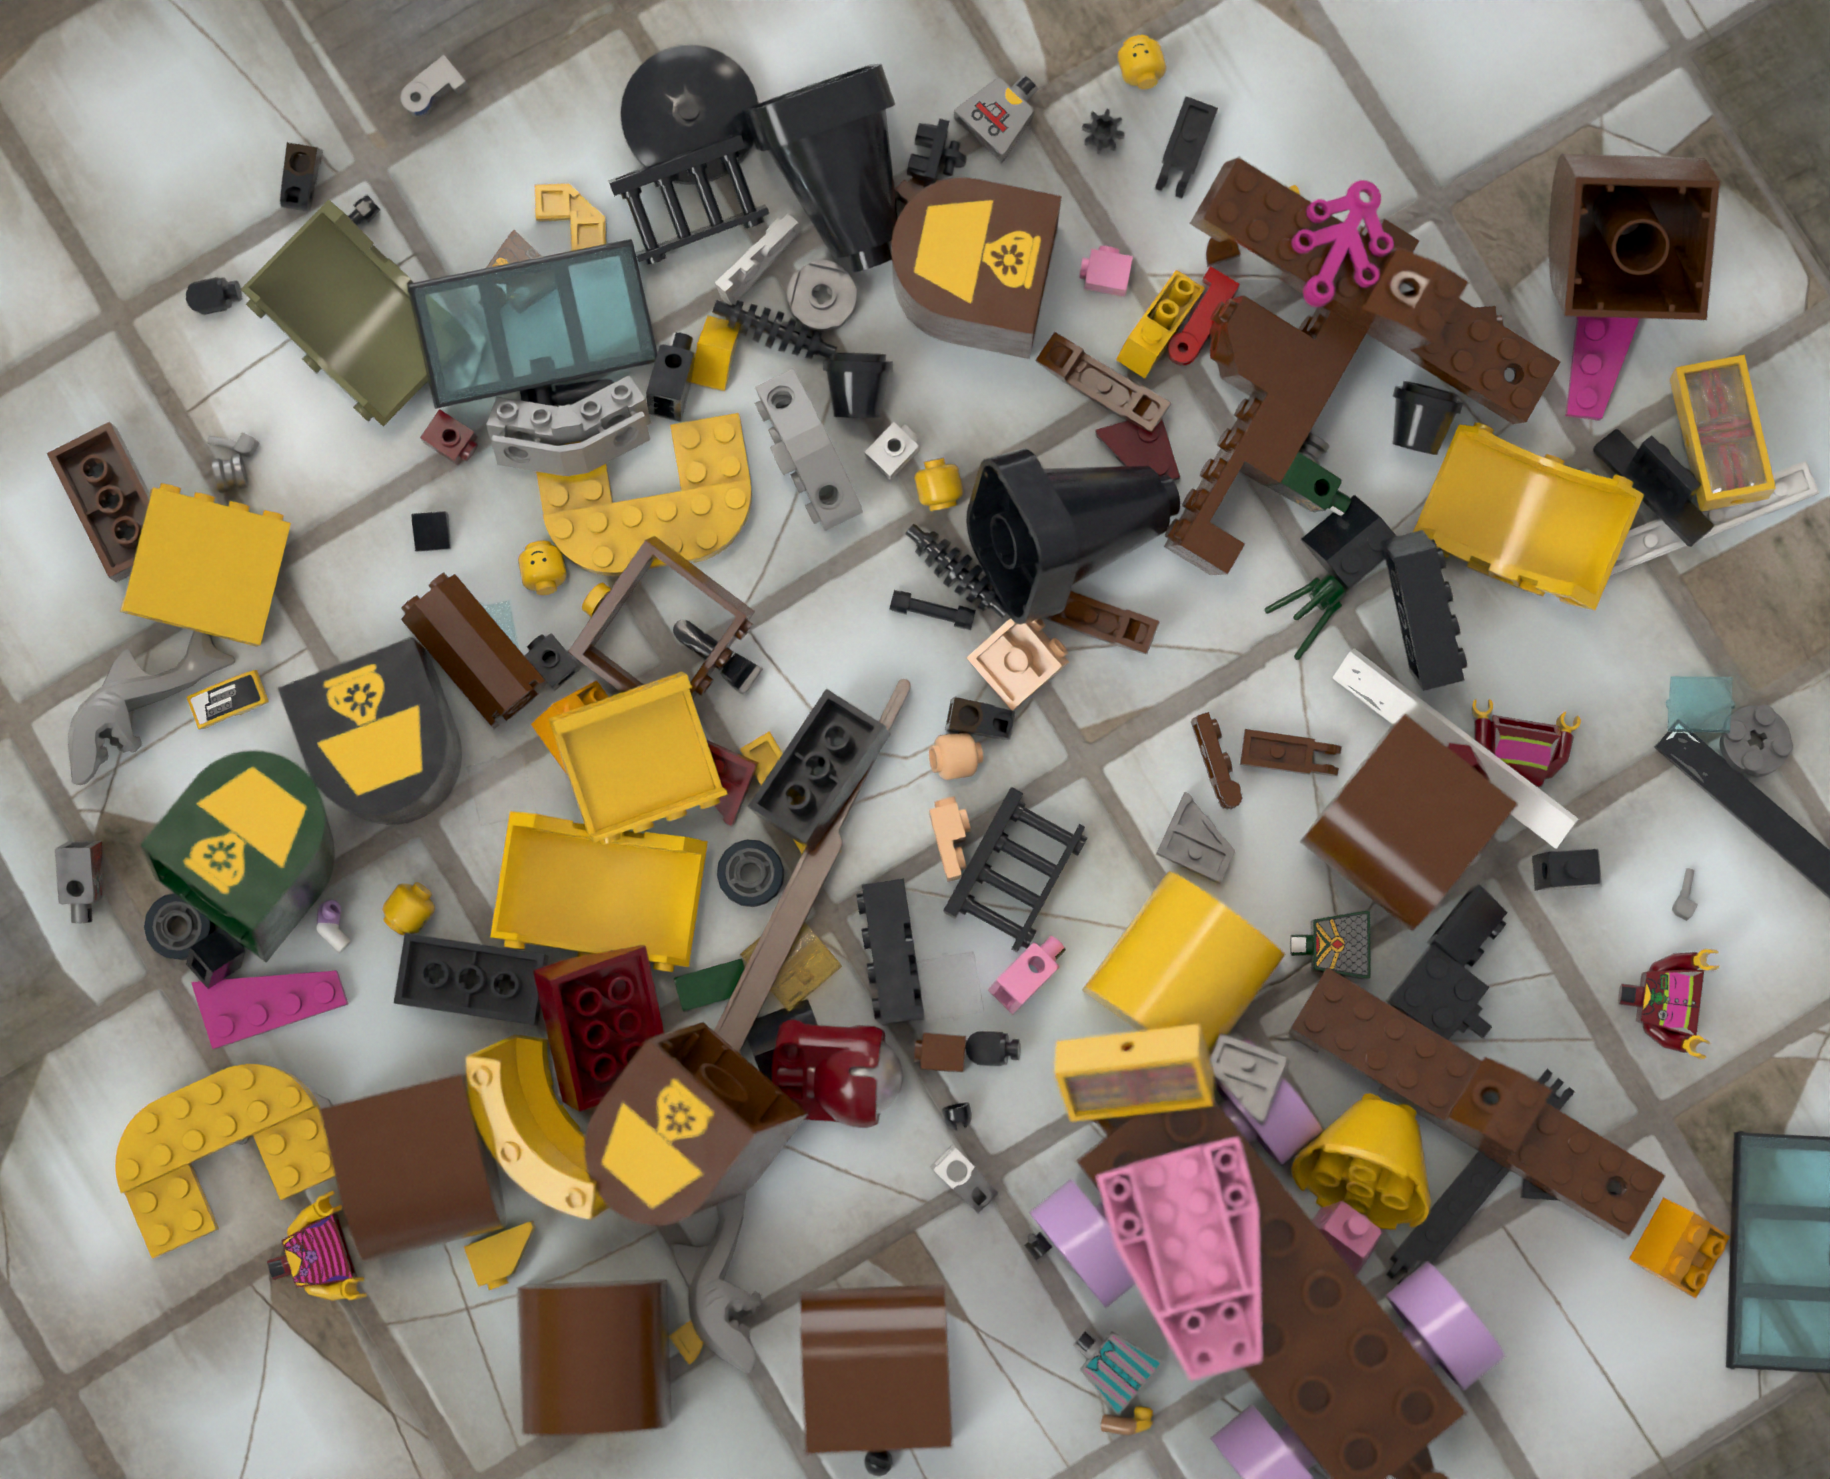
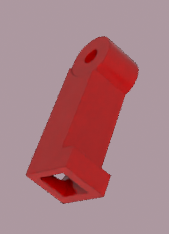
[1168,266,1240,366]

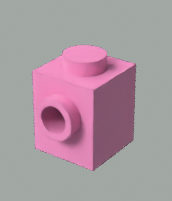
[1079,246,1133,297]

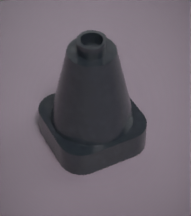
[743,64,898,273]
[966,448,1180,624]

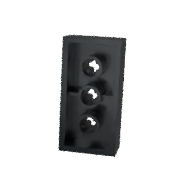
[1381,530,1467,691]
[748,689,891,851]
[394,933,549,1026]

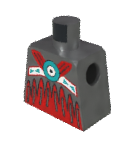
[55,841,103,923]

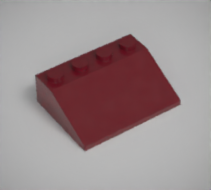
[533,945,665,1112]

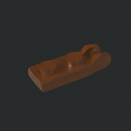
[1190,712,1243,810]
[1240,729,1342,776]

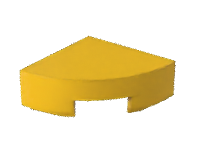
[669,1320,704,1365]

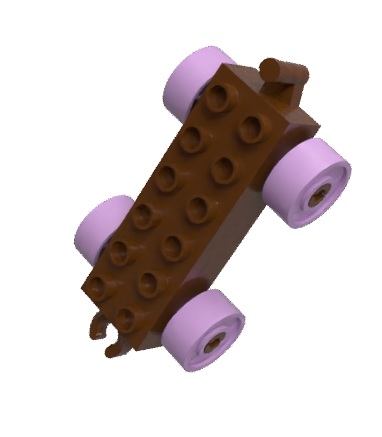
[1029,1037,1506,1479]

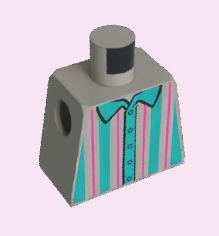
[1073,1329,1162,1415]

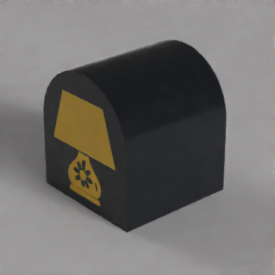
[277,637,462,825]

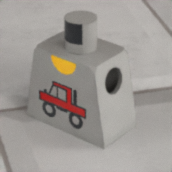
[954,75,1038,163]

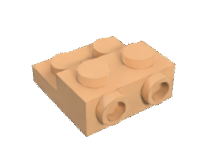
[967,618,1069,711]
[929,797,971,882]

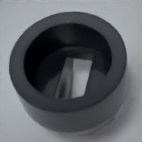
[942,1102,972,1130]
[864,1450,893,1476]

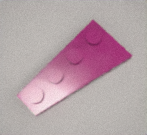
[1565,316,1640,421]
[191,971,348,1049]

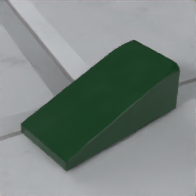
[673,958,745,1012]

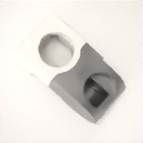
[930,1144,999,1213]

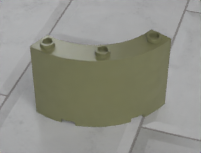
[240,200,471,427]

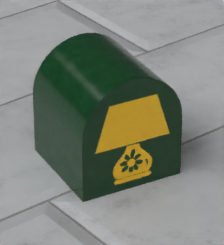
[140,750,335,963]

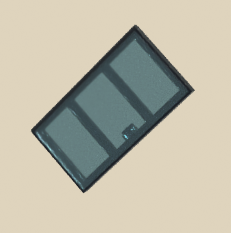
[407,239,657,409]
[1726,1131,1830,1373]

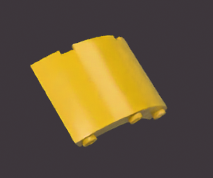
[1413,422,1644,611]
[490,811,708,972]
[466,1034,610,1220]

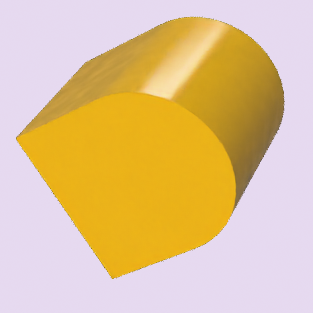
[1082,871,1285,1059]

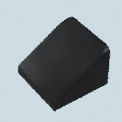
[411,511,451,552]

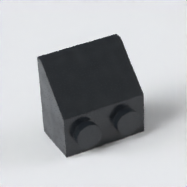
[1300,495,1397,592]
[1426,884,1508,967]

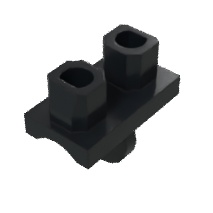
[907,118,967,188]

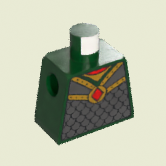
[1265,452,1351,516]
[1290,911,1371,979]

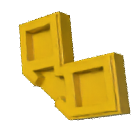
[535,183,607,251]

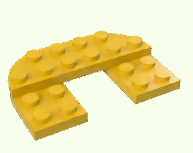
[536,413,752,576]
[115,1064,336,1258]

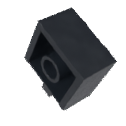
[1386,943,1493,1040]

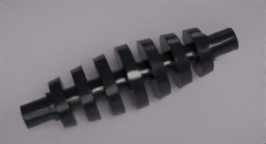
[712,300,837,359]
[905,524,1007,619]

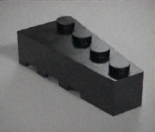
[856,878,925,1026]

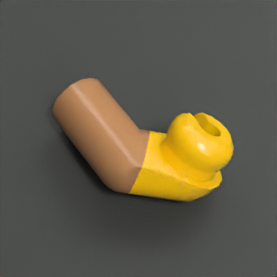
[1101,1406,1154,1436]

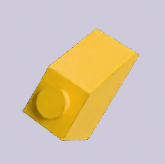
[464,1221,536,1290]

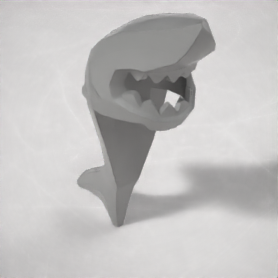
[68,631,234,785]
[673,1191,762,1373]

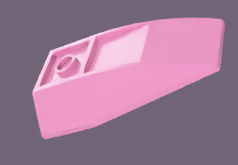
[1096,1137,1262,1381]

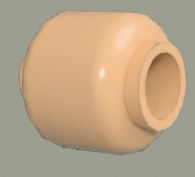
[929,732,983,780]

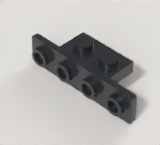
[1593,429,1714,547]

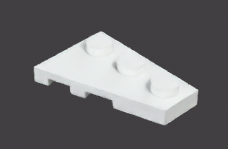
[715,214,801,305]

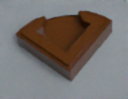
[1206,237,1241,267]

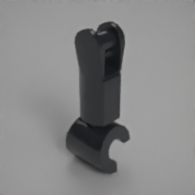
[520,379,615,407]
[673,620,763,695]

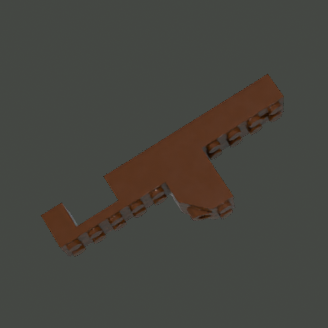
[1189,157,1561,424]
[1164,219,1420,575]
[1287,967,1666,1239]

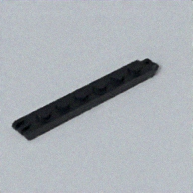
[1386,1068,1575,1284]

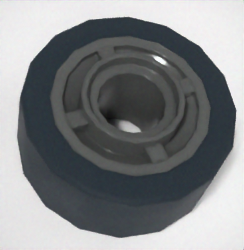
[717,839,784,907]
[144,893,215,960]

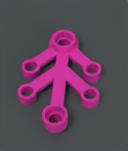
[1292,180,1394,307]

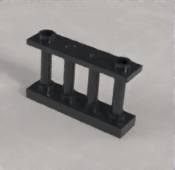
[608,132,770,265]
[943,787,1088,952]

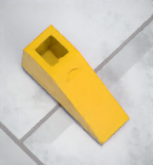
[1116,270,1205,378]

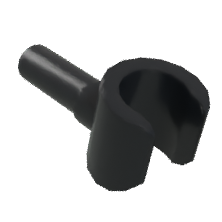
[1024,1232,1052,1260]

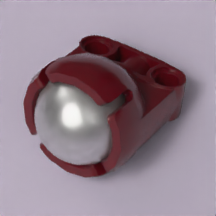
[772,1020,903,1128]

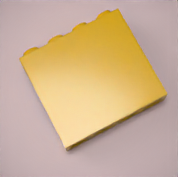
[120,483,291,647]
[548,671,728,845]

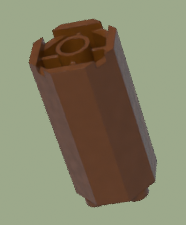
[401,572,548,729]

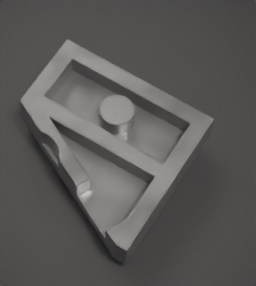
[1156,792,1235,884]
[1210,1034,1289,1125]

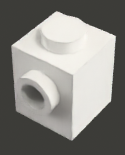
[865,422,919,481]

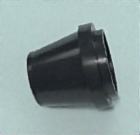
[823,353,893,418]
[1392,381,1463,455]

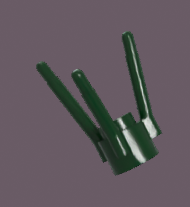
[1264,574,1346,660]

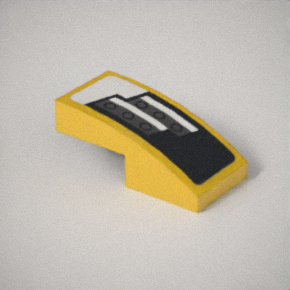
[186,670,269,729]

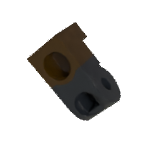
[280,142,323,212]
[945,697,1016,740]

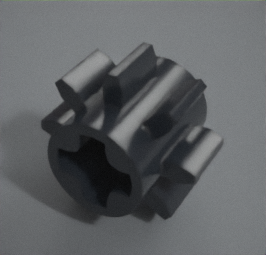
[1082,109,1125,154]

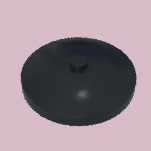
[621,45,758,185]

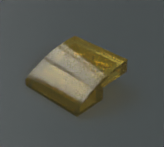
[740,923,842,1012]

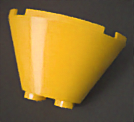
[1292,1093,1431,1230]

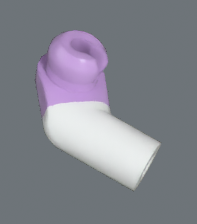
[316,899,351,953]

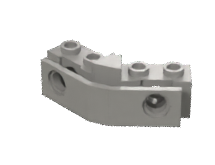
[755,369,863,531]
[486,375,651,476]

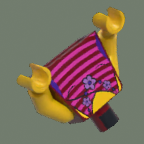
[267,1191,367,1301]

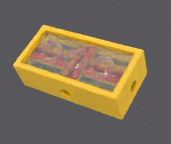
[1669,354,1776,512]
[1054,1024,1214,1122]

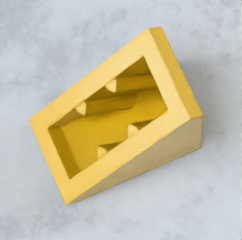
[691,315,742,391]

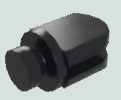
[186,277,242,315]
[965,1031,1021,1066]

